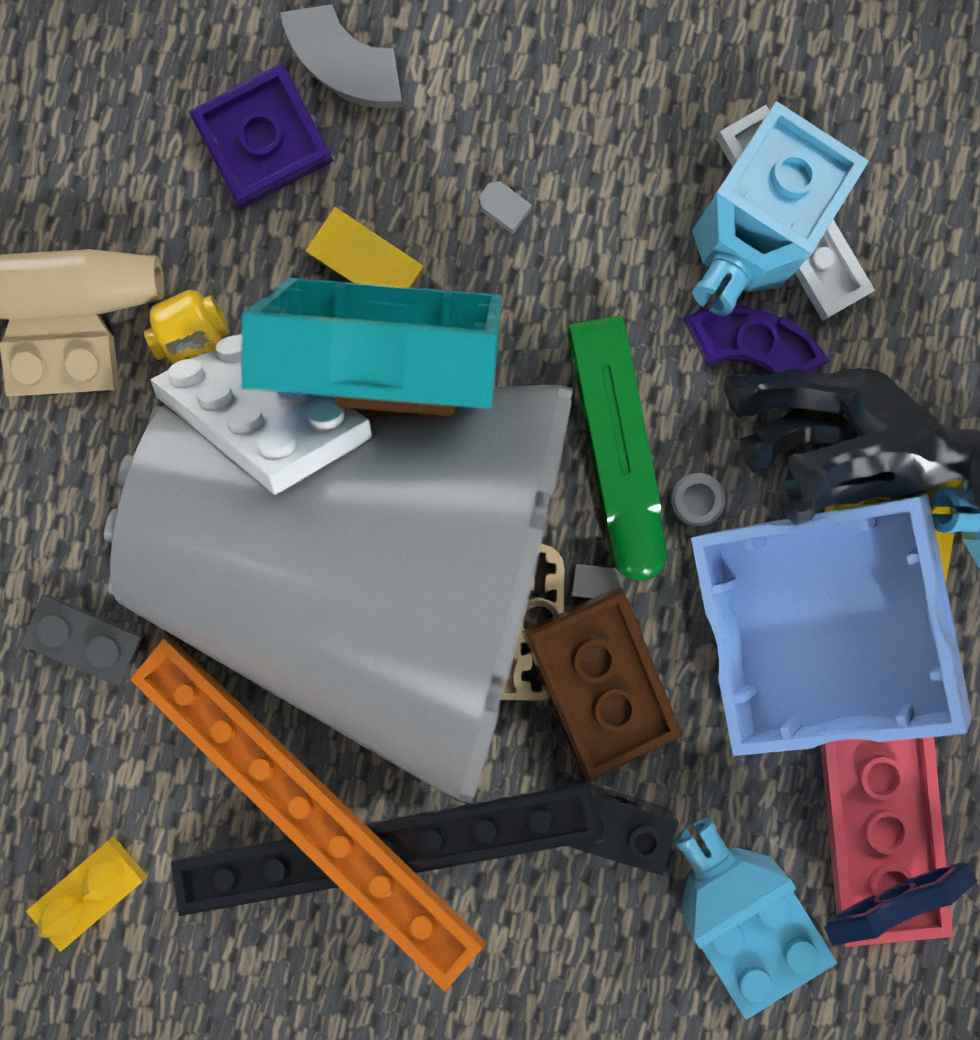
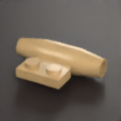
[0,249,165,397]

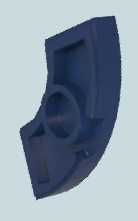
[824,862,978,946]

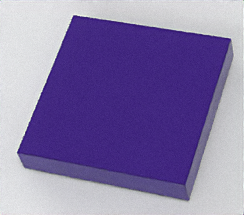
[188,62,334,210]

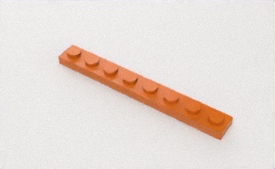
[130,639,487,992]

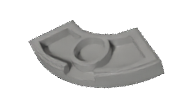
[280,4,403,108]

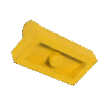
[26,836,148,952]

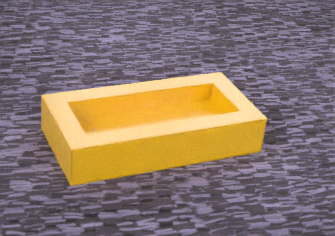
[305,207,425,288]

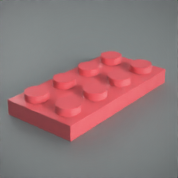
[820,737,954,947]

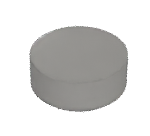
[669,473,725,527]

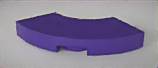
[683,305,830,374]

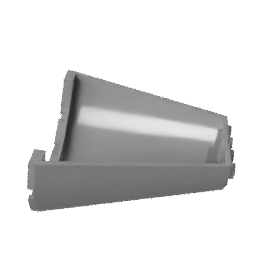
[104,384,573,804]

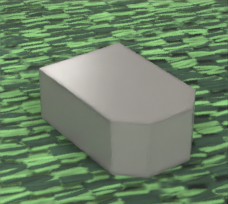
[479,181,532,234]
[571,564,623,598]

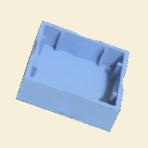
[691,494,972,756]

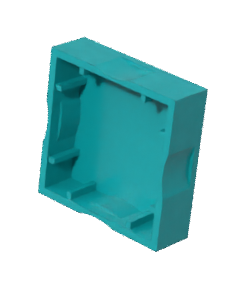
[241,278,502,409]

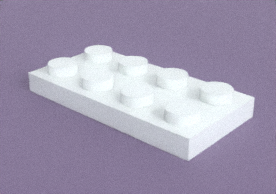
[150,333,372,495]

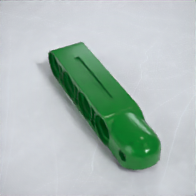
[567,315,667,581]

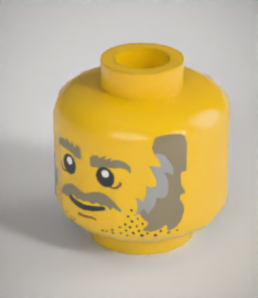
[144,290,230,364]

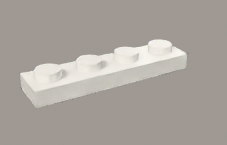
[716,105,875,321]

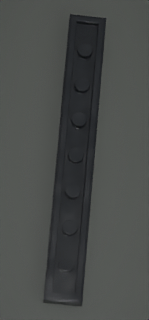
[171,780,604,916]

